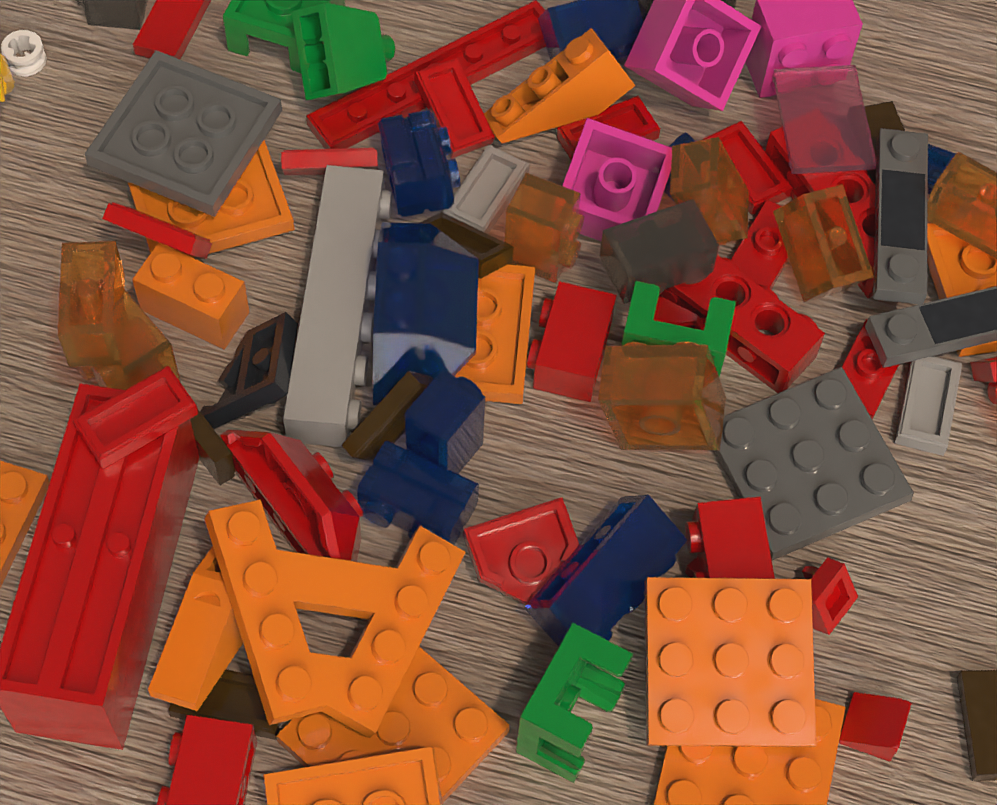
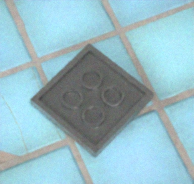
[84,50,282,217]
[705,367,914,561]

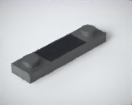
[873,128,928,305]
[865,286,997,368]

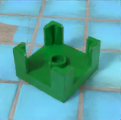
[223,0,345,73]
[615,281,736,402]
[516,623,633,783]

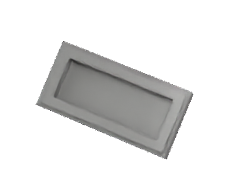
[443,145,530,234]
[894,356,963,456]

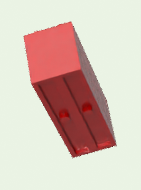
[0,383,200,750]

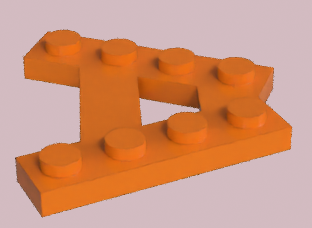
[204,499,466,738]

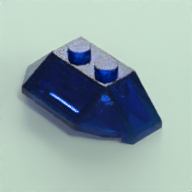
[373,222,479,406]

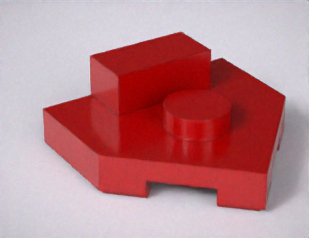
[462,497,580,615]

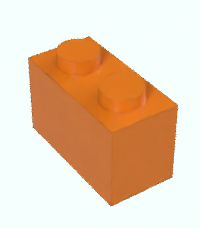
[132,242,250,350]

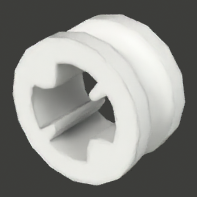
[1,30,46,77]

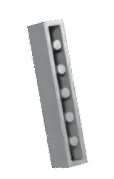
[283,165,393,448]

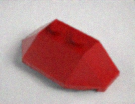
[220,429,363,562]

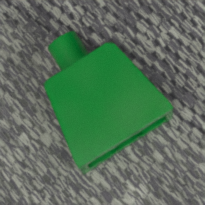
[291,3,395,101]

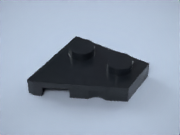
[200,312,298,429]

